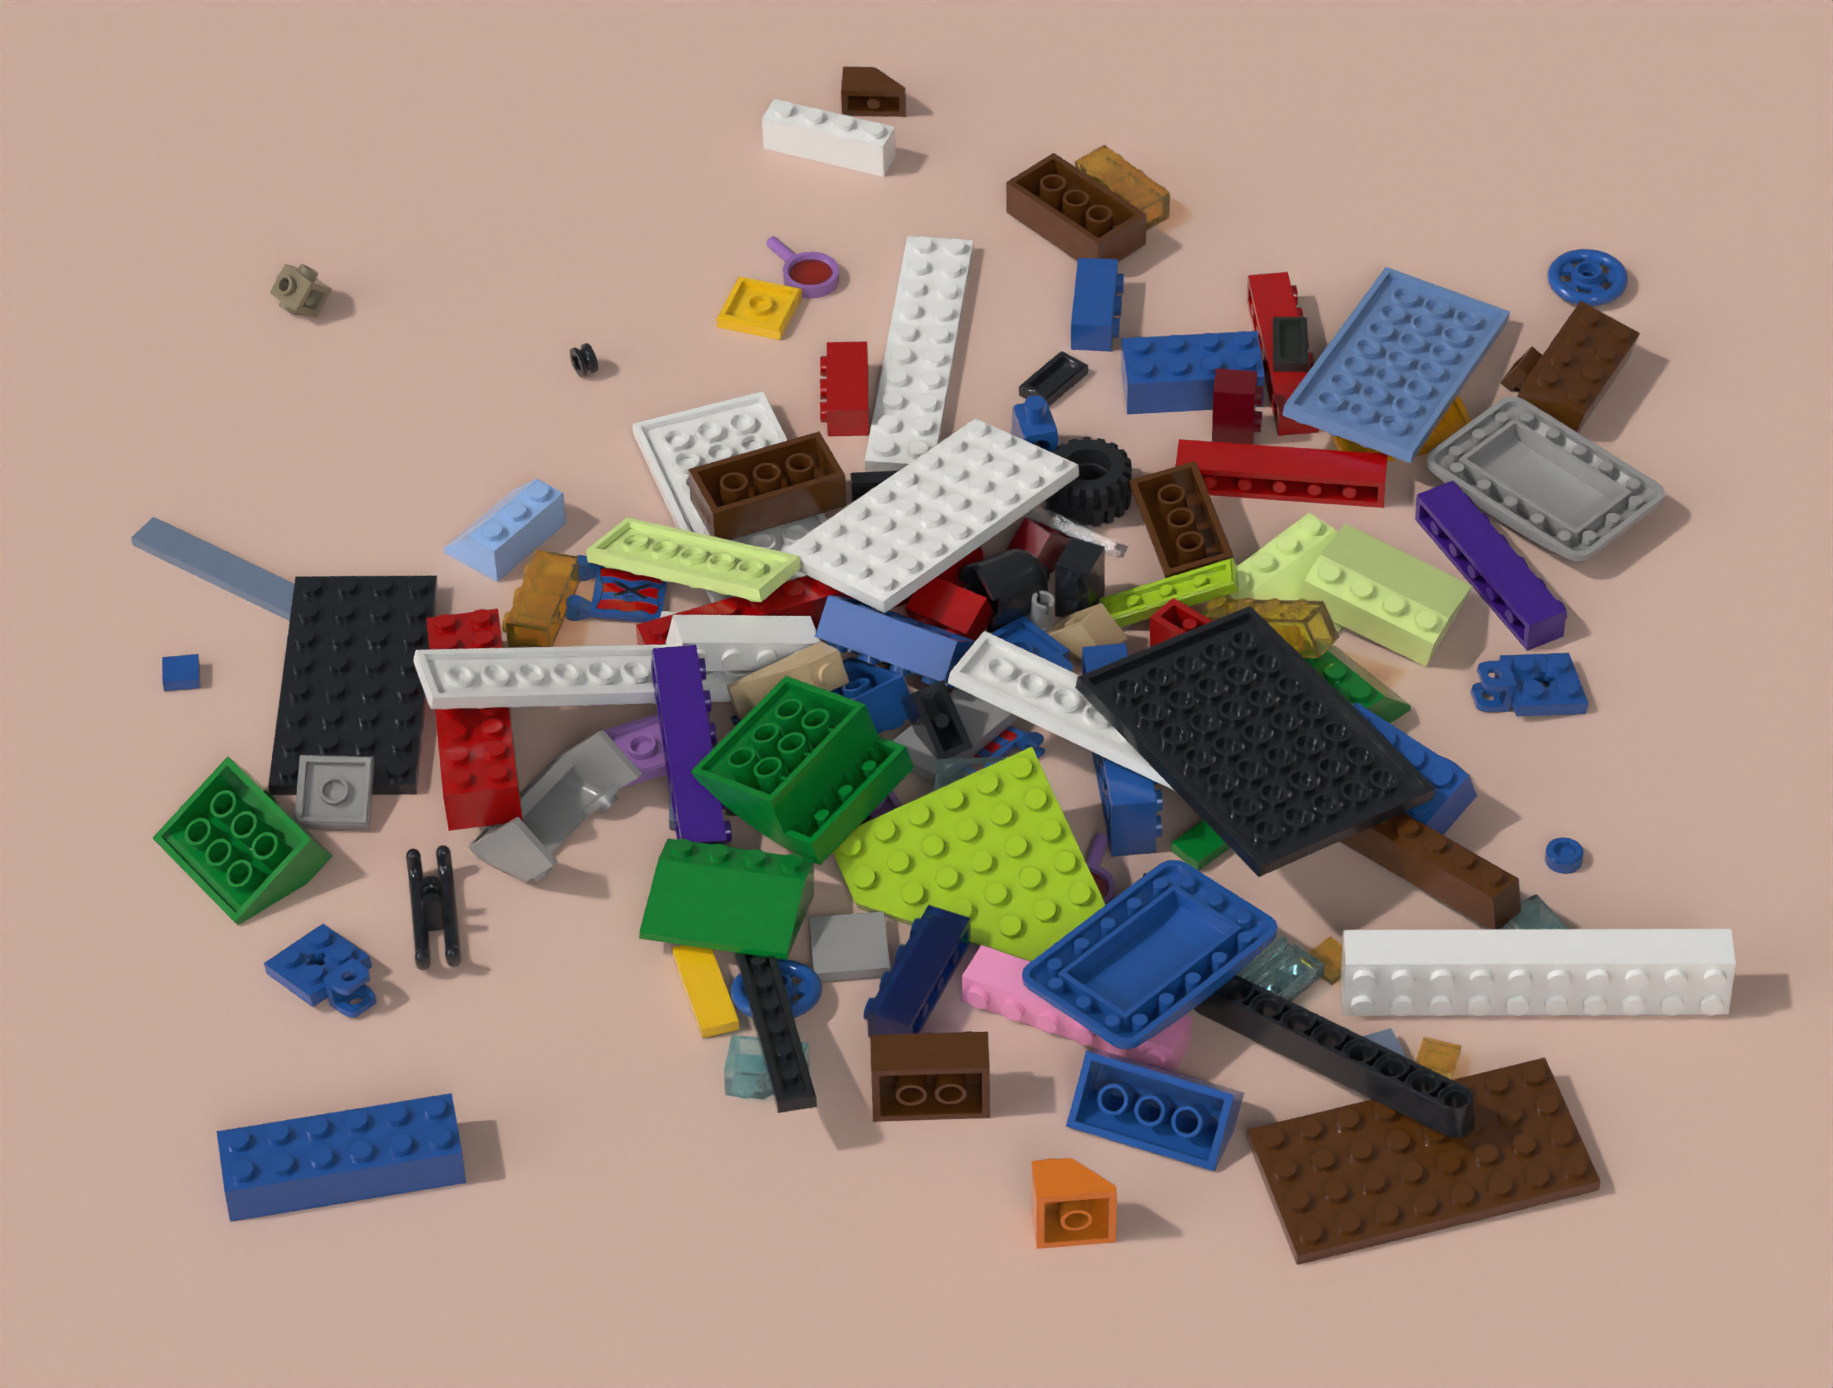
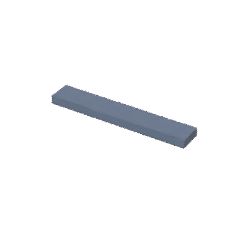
[131,517,294,621]

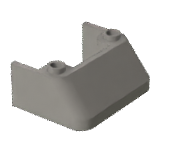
[468,729,642,882]

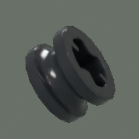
[569,343,598,377]

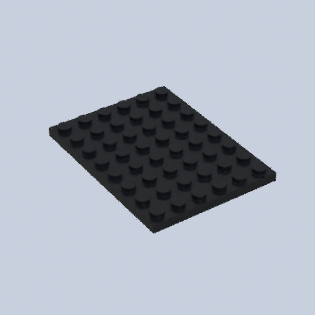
[1075,606,1436,877]

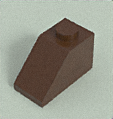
[841,66,906,117]

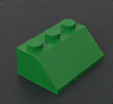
[1294,638,1411,723]

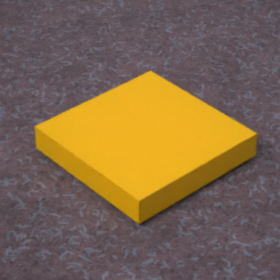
[716,276,802,340]

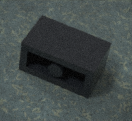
[1055,537,1105,618]

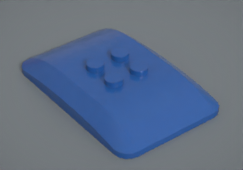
[1022,860,1278,1049]

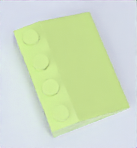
[1212,513,1344,648]
[1298,523,1472,667]

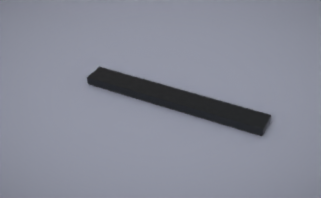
[734,952,817,1113]

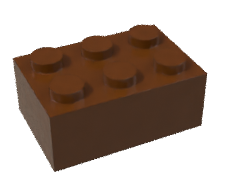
[870,1031,990,1122]

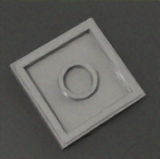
[295,755,375,830]
[809,911,891,982]

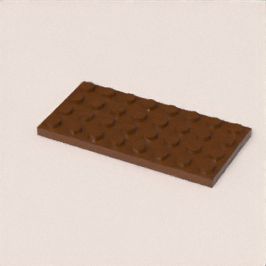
[1247,1057,1601,1265]

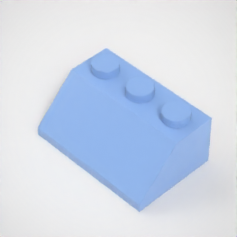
[444,479,566,582]

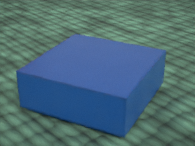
[162,654,200,691]

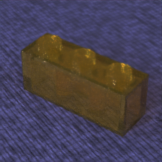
[1075,145,1170,231]
[502,550,580,648]

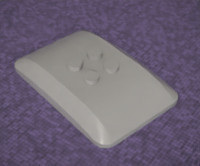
[1426,397,1665,561]

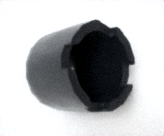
[959,548,1050,633]

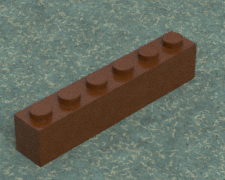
[1339,813,1521,929]

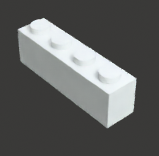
[762,99,896,177]
[666,615,820,671]

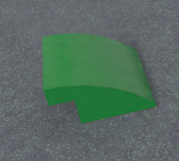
[691,676,914,865]

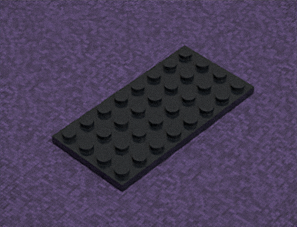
[268,575,438,795]

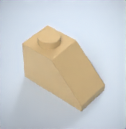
[1046,603,1127,664]

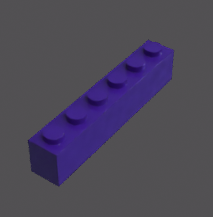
[1415,481,1567,651]
[650,645,732,846]

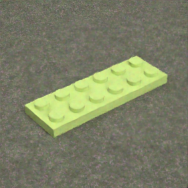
[586,517,801,602]

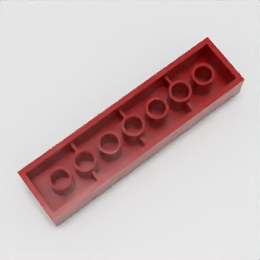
[427,608,523,831]

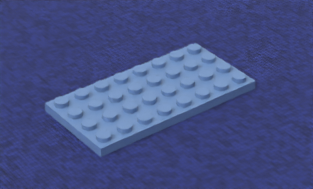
[1283,267,1510,463]

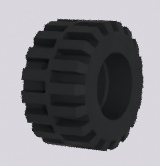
[1045,437,1132,528]

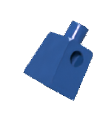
[1011,396,1059,452]

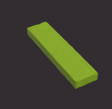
[1099,558,1239,627]

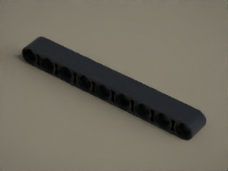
[1194,975,1475,1138]

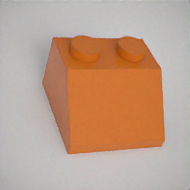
[1031,1158,1117,1249]

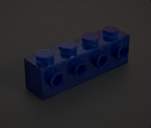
[863,905,971,1037]

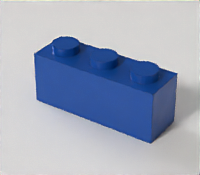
[1071,258,1124,352]

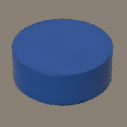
[1545,837,1584,874]

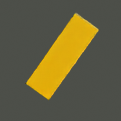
[672,945,739,1039]

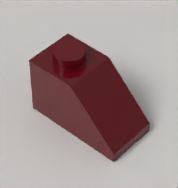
[1006,517,1072,575]

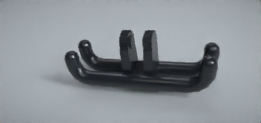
[406,845,461,971]

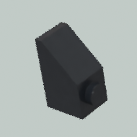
[901,680,973,762]

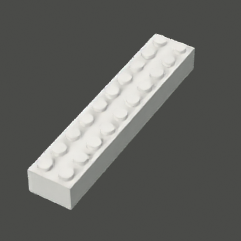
[1340,929,1736,1016]

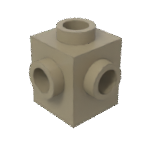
[270,264,332,318]

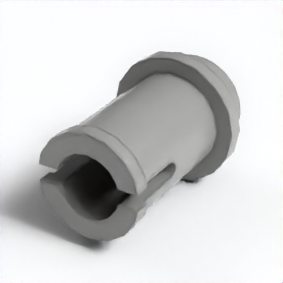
[1026,591,1055,632]

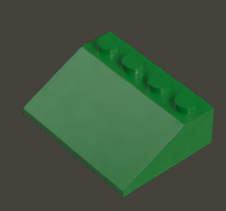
[153,756,333,925]
[639,838,814,960]

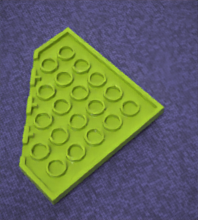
[833,747,1106,962]

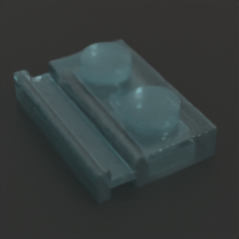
[1236,936,1325,1001]

